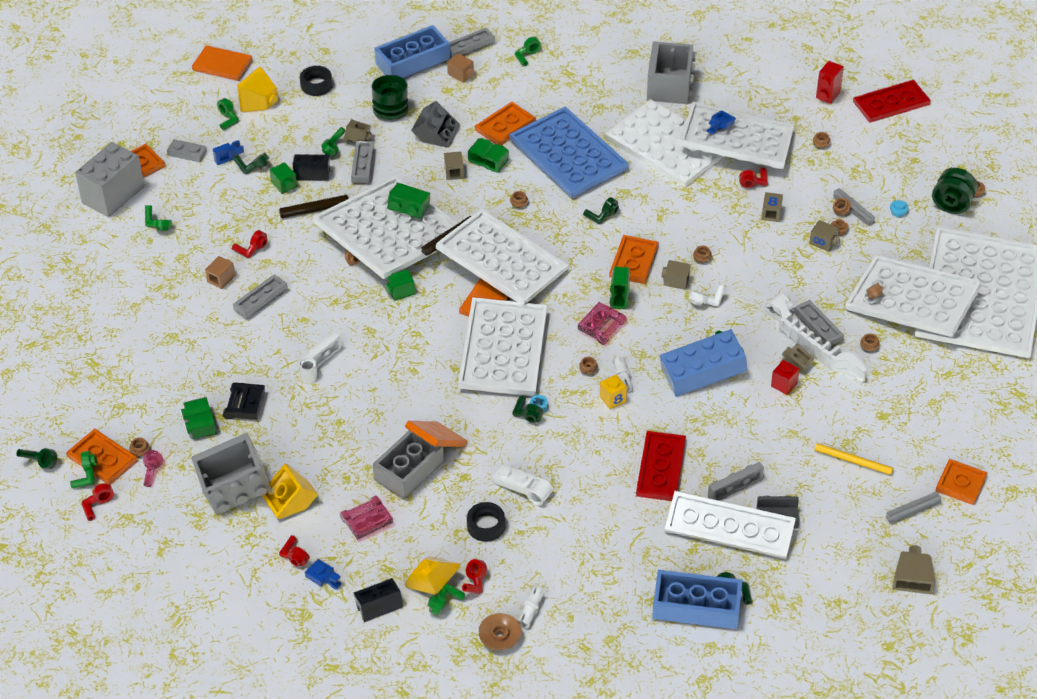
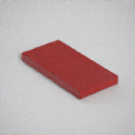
[853,79,931,123]
[636,431,686,501]

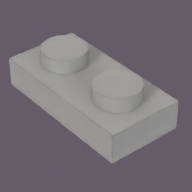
[167,139,207,162]

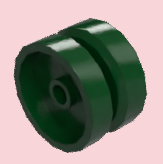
[932,168,978,214]

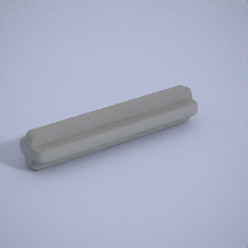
[833,188,875,225]
[886,492,941,523]

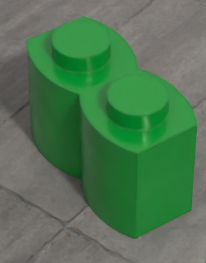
[468,138,509,172]
[610,266,631,309]
[181,397,216,439]

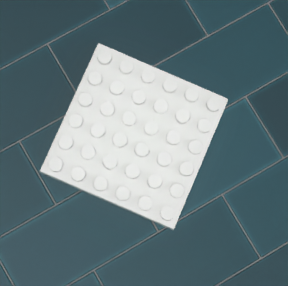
[313,176,458,279]

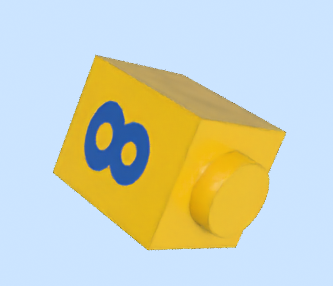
[600,374,627,410]

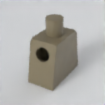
[892,545,935,595]

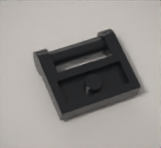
[223,382,265,420]

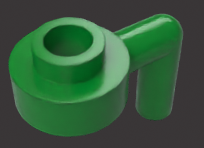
[515,37,541,66]
[217,98,239,130]
[321,127,345,157]
[145,205,172,231]
[70,450,98,489]
[427,583,466,616]

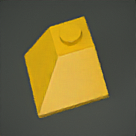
[237,67,278,112]
[262,463,318,519]
[404,556,461,595]

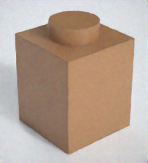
[447,53,474,83]
[205,256,235,289]

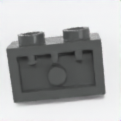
[756,495,799,529]

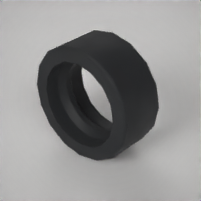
[300,65,333,96]
[466,502,506,542]

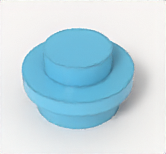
[890,200,909,217]

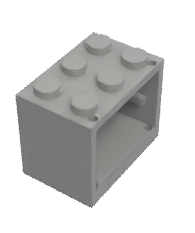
[647,41,696,104]
[75,142,145,217]
[191,433,272,515]

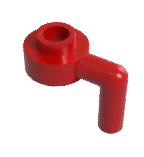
[739,168,768,188]
[232,230,268,258]
[81,483,114,521]
[279,535,310,567]
[462,559,487,594]

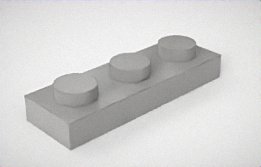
[449,27,495,58]
[351,141,374,183]
[233,274,288,318]
[794,300,844,346]
[708,462,764,501]

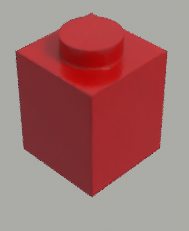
[771,360,800,395]

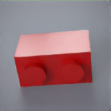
[816,60,844,104]

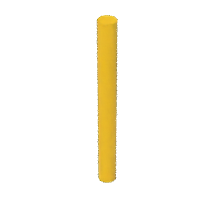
[814,443,893,475]

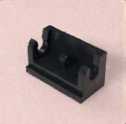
[292,154,330,181]
[353,578,403,622]

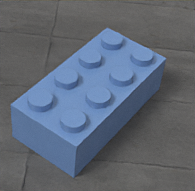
[374,25,451,78]
[659,329,748,397]
[652,570,742,629]

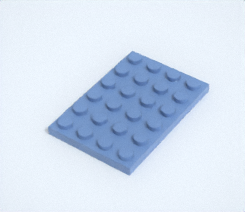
[509,107,629,198]

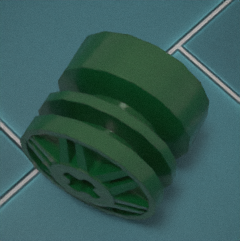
[371,75,409,120]

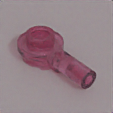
[143,450,163,487]

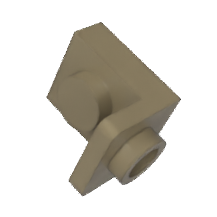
[780,343,814,373]

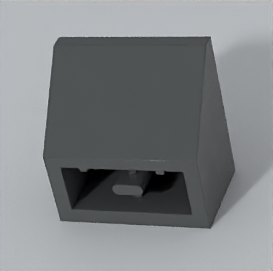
[411,101,460,147]

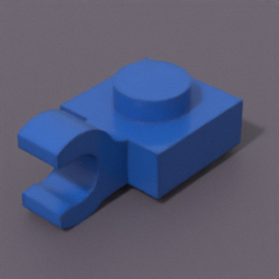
[707,110,736,135]
[212,140,244,165]
[305,559,342,590]

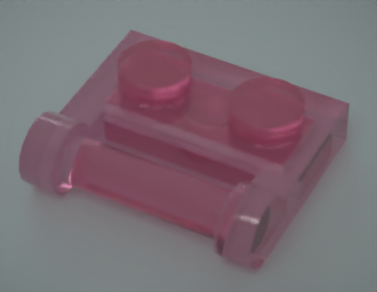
[578,302,627,345]
[340,496,393,540]

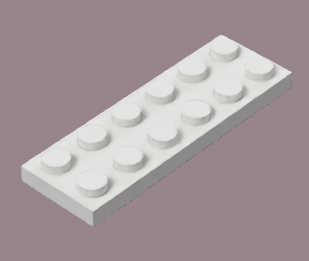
[665,491,796,559]

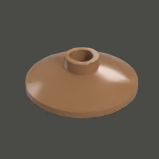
[479,613,521,650]

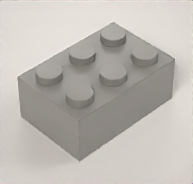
[373,431,444,499]

